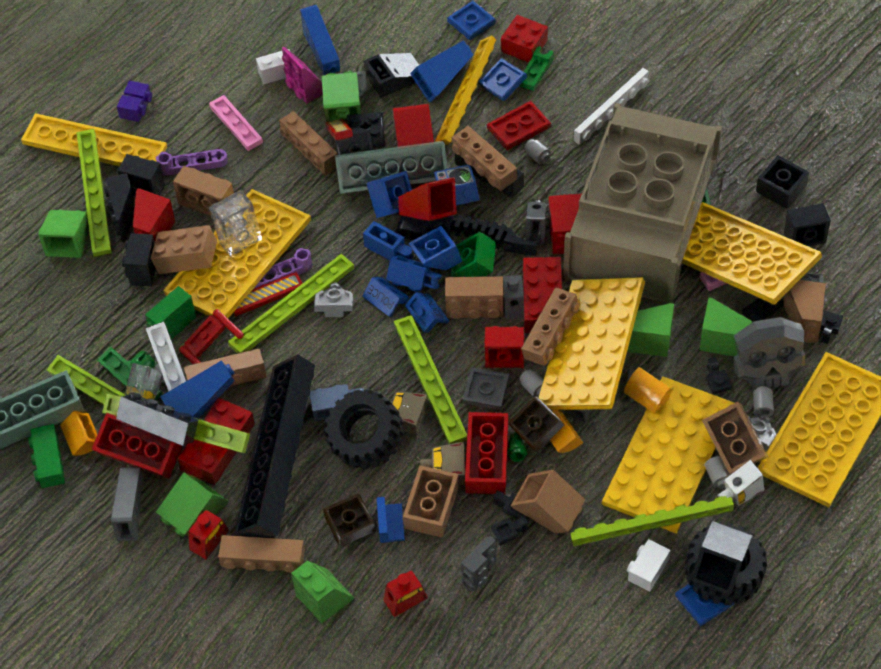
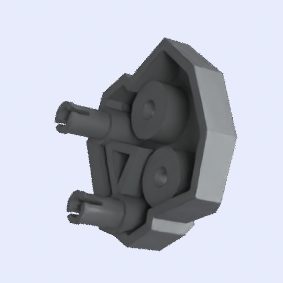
[733,317,805,389]

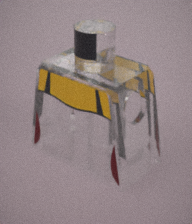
[125,363,163,400]

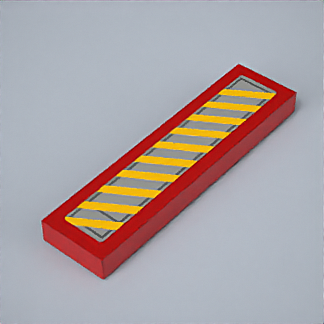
[325,119,353,141]
[233,272,303,317]

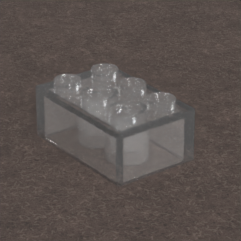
[209,190,262,257]

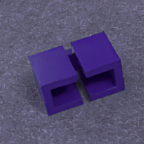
[117,81,152,122]

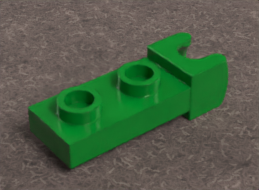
[519,46,554,91]

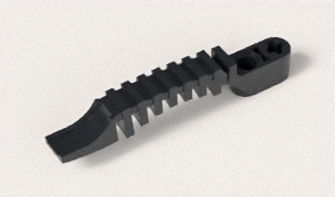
[395,215,537,256]

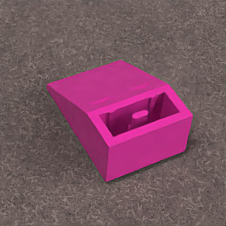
[282,47,323,104]

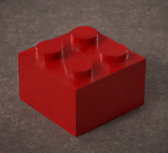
[501,15,548,63]
[485,326,524,368]

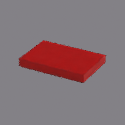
[487,101,551,150]

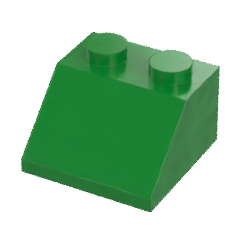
[451,232,496,277]

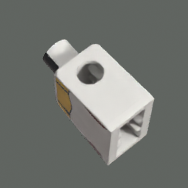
[717,460,764,505]

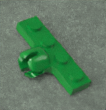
[97,347,163,401]

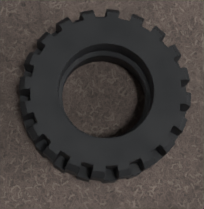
[324,389,404,469]
[684,523,767,605]

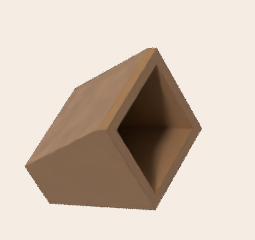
[783,280,826,343]
[511,470,585,534]

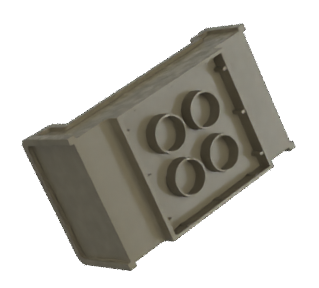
[563,103,722,305]

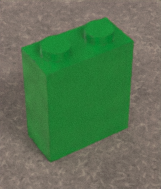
[145,286,197,340]

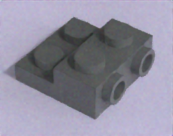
[461,536,496,591]

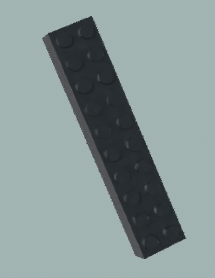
[234,354,315,538]

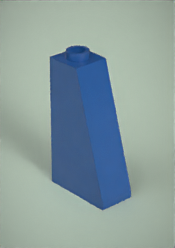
[300,4,340,76]
[410,40,473,103]
[160,360,235,419]

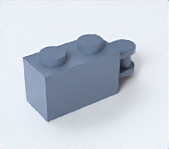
[309,384,364,421]

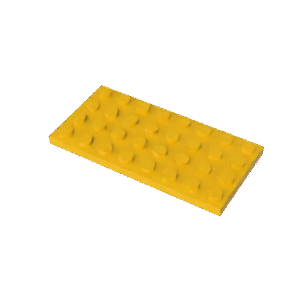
[163,189,311,318]
[682,202,822,305]
[539,277,645,410]
[757,352,881,508]
[602,376,734,534]

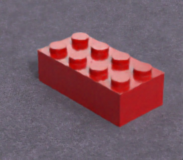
[523,257,562,333]
[178,397,255,486]
[92,412,182,479]
[465,412,509,494]

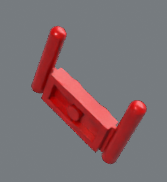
[179,309,244,364]

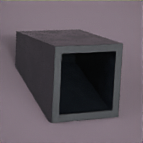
[691,521,752,595]

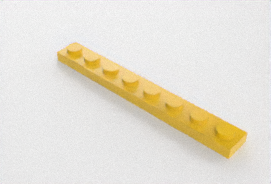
[435,35,496,145]

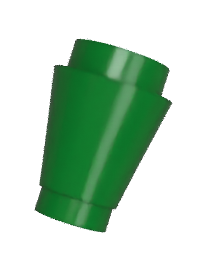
[507,432,527,462]

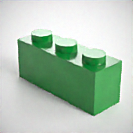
[28,424,65,489]

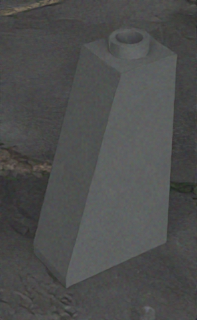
[111,466,143,541]

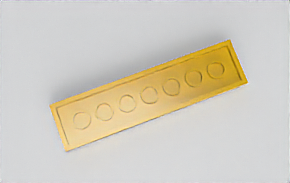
[21,113,167,166]

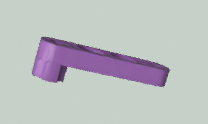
[156,149,228,176]
[254,248,312,288]

